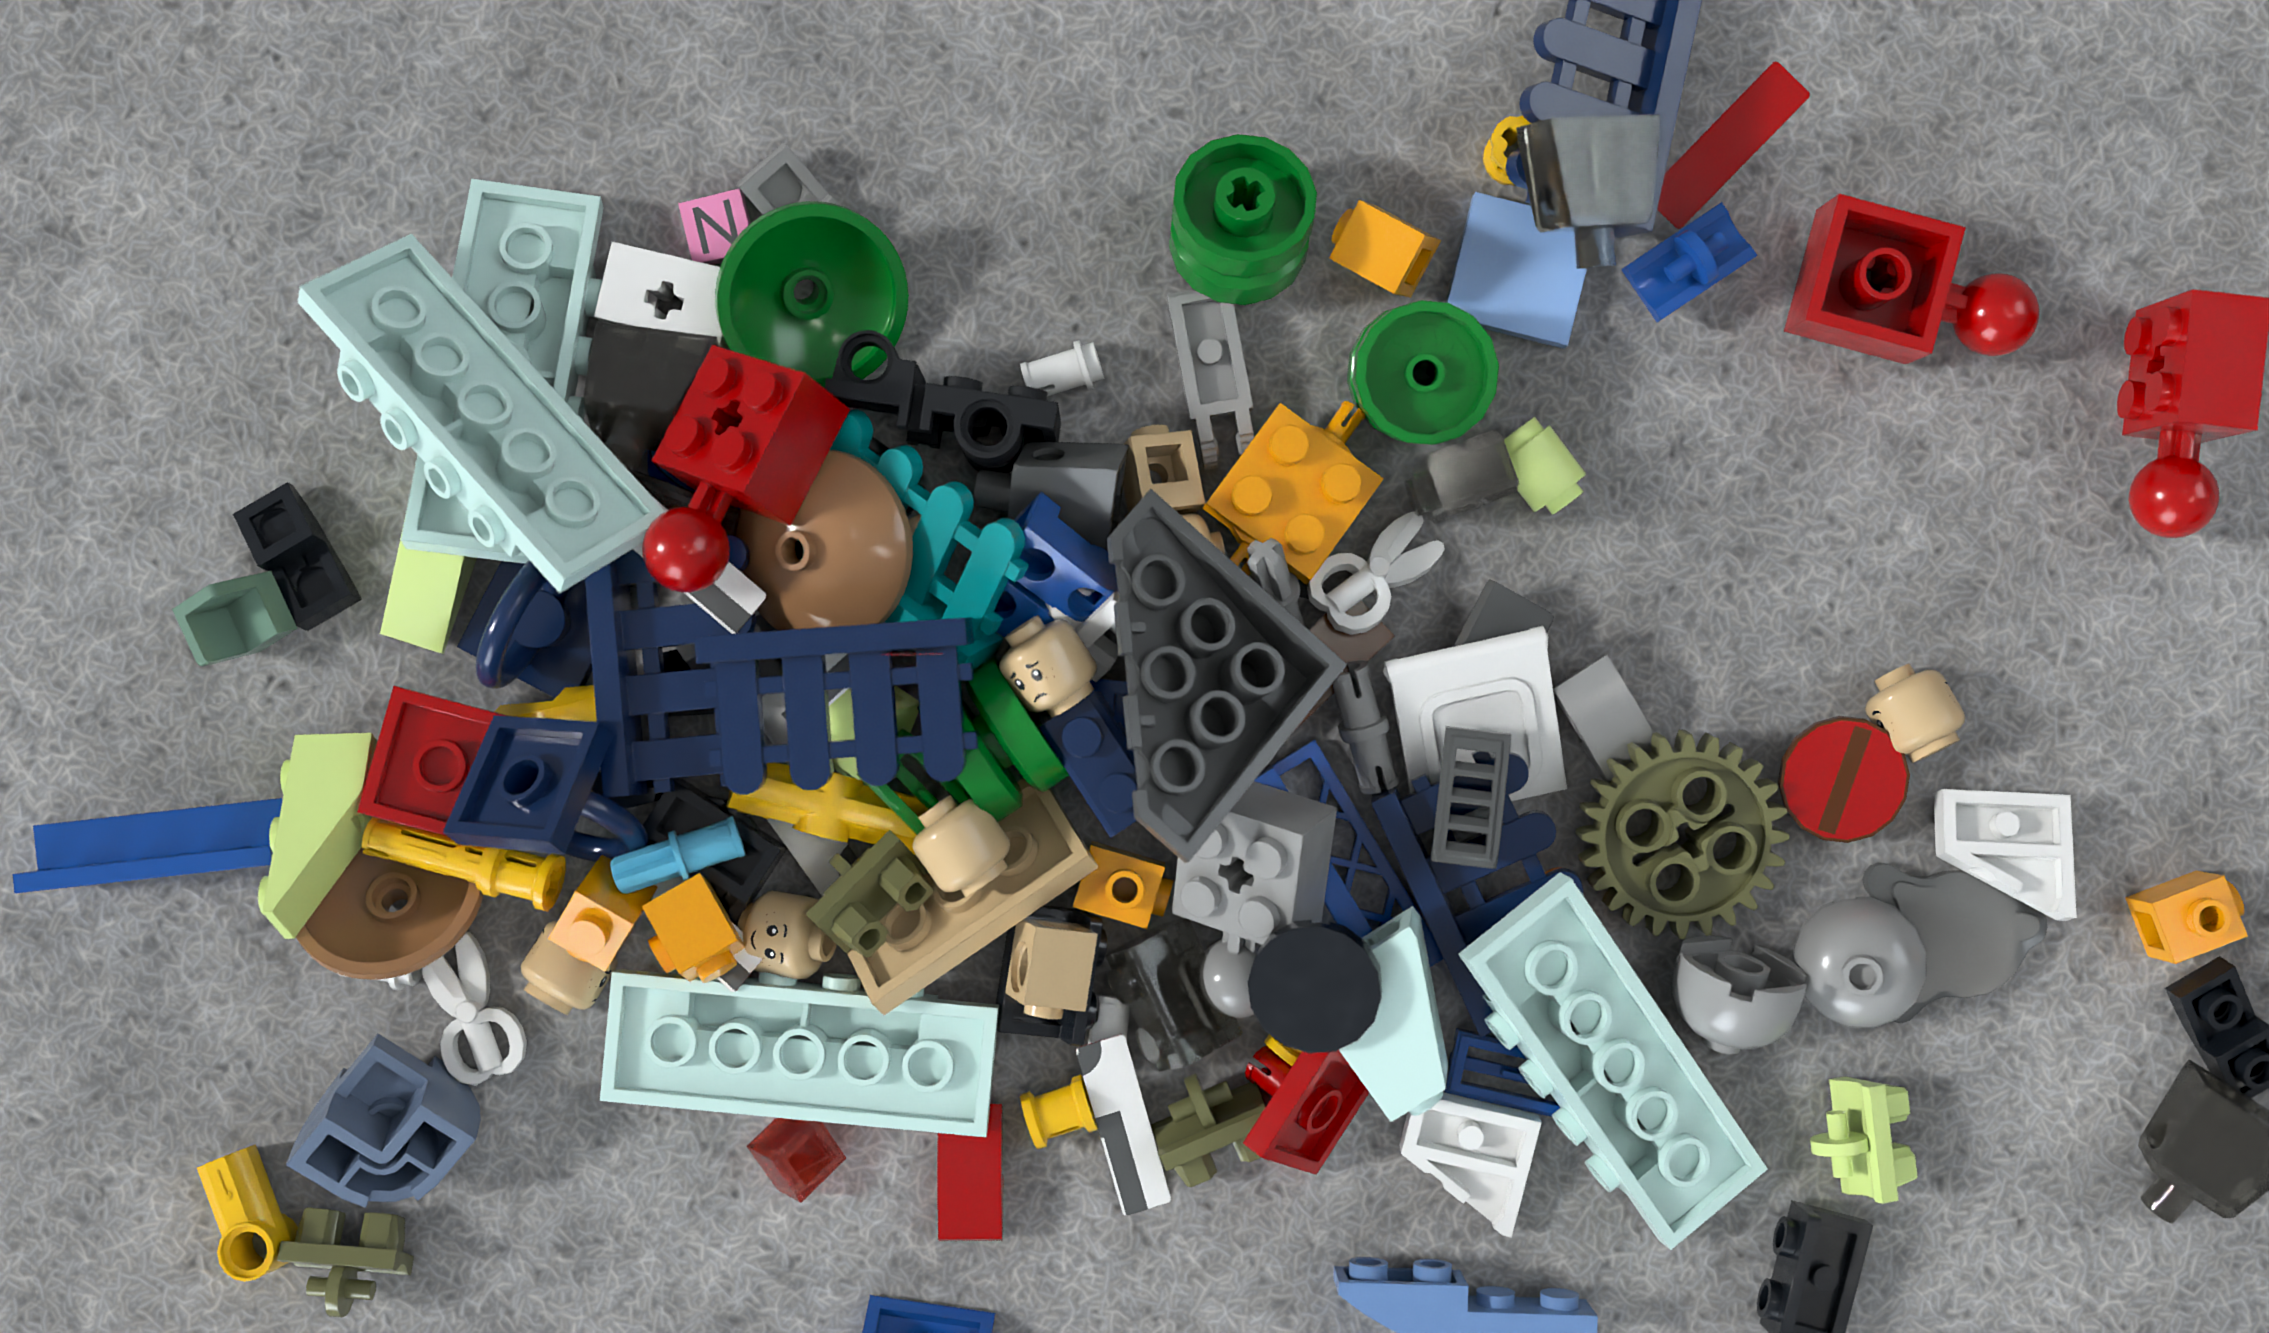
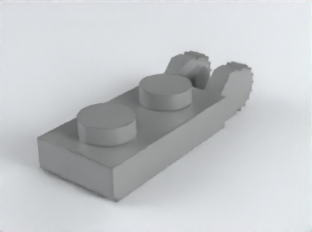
[1167,289,1254,470]

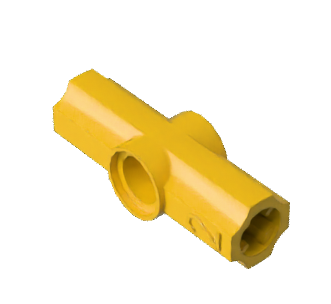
[726,762,927,855]

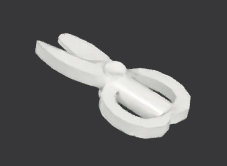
[1307,511,1445,635]
[421,932,527,1086]

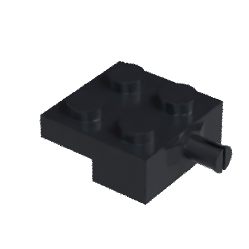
[643,779,788,926]

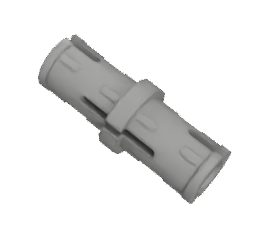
[1332,660,1399,794]

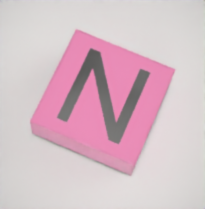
[678,188,751,265]

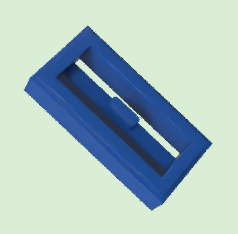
[1444,1028,1560,1117]

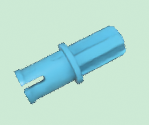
[610,816,746,894]

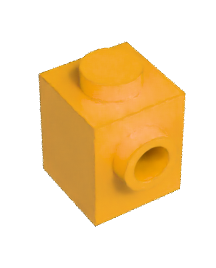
[1329,200,1441,298]
[1073,841,1174,929]
[548,855,658,972]
[2125,871,2248,964]
[642,873,745,983]

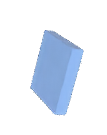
[1446,192,1598,349]

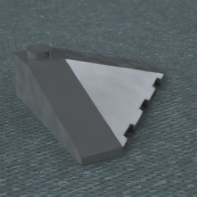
[1107,489,1347,863]

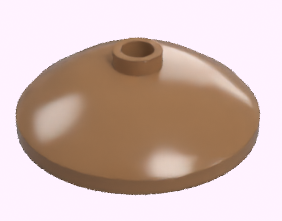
[735,449,913,630]
[296,847,483,980]

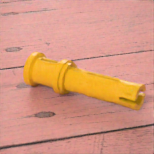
[361,817,566,912]

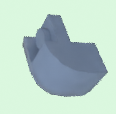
[286,1033,481,1208]

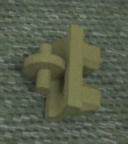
[806,830,933,957]
[1151,1073,1266,1187]
[277,1207,414,1318]

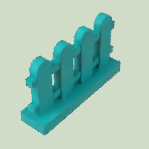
[795,409,1029,669]

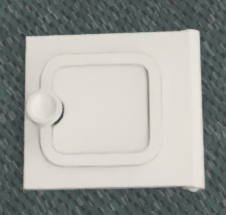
[1383,626,1567,810]

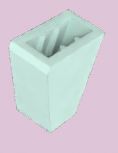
[1339,906,1448,1122]

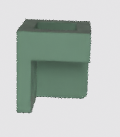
[172,571,298,667]

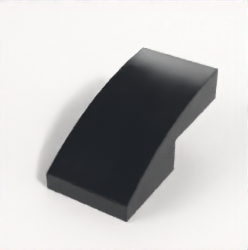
[233,482,362,631]

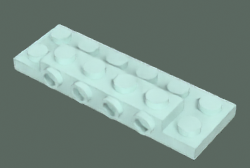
[401,179,603,564]
[298,234,666,593]
[1458,872,1768,1250]
[600,969,999,1137]

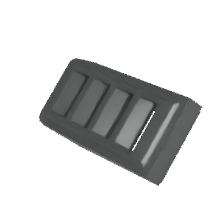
[1431,726,1511,869]

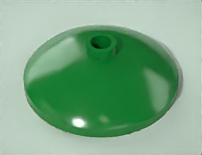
[715,201,909,388]

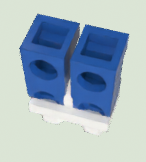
[994,491,1119,682]

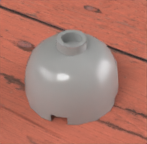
[1794,897,1927,1027]
[1671,936,1807,1054]

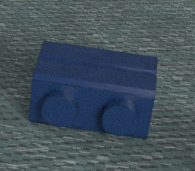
[1038,691,1138,838]

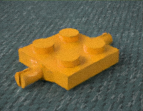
[1202,401,1384,584]

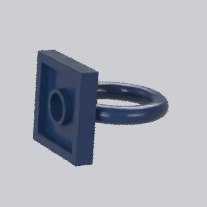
[457,560,633,698]
[443,715,648,862]

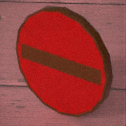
[1778,716,1910,843]

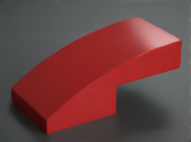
[937,1104,1004,1241]

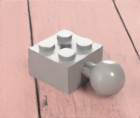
[1172,782,1337,1019]

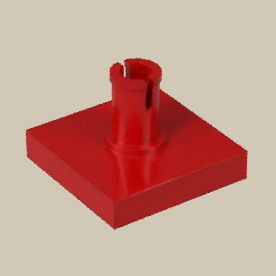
[357,686,508,836]
[1243,1045,1370,1175]

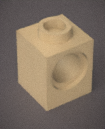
[1005,918,1098,1019]

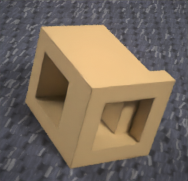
[1123,425,1205,517]

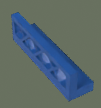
[1254,740,1444,967]
[12,798,283,894]

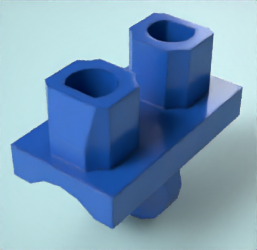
[1622,202,1758,322]

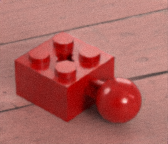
[1783,193,2039,364]
[2117,289,2269,538]
[642,345,850,593]

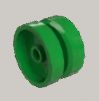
[1169,134,1317,305]
[1347,300,1499,445]
[917,657,1069,822]

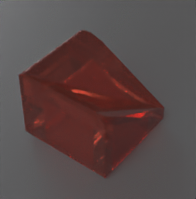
[747,1118,846,1203]

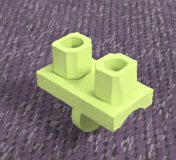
[1810,1077,1917,1204]

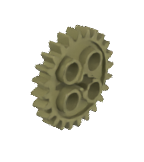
[1575,729,1789,939]

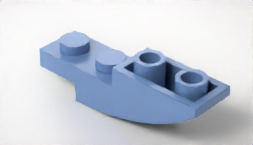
[1333,1257,1598,1333]

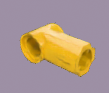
[197,1144,298,1282]

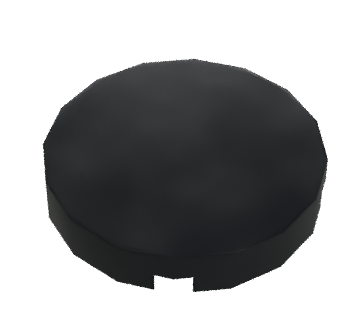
[1247,920,1382,1053]

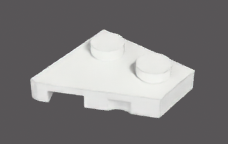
[1934,789,2077,921]
[1399,1092,1542,1237]

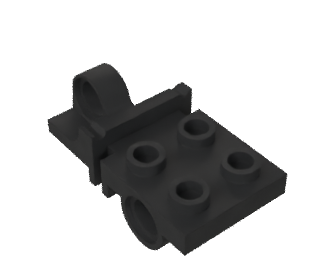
[825,330,1061,473]

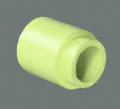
[1493,416,1586,515]

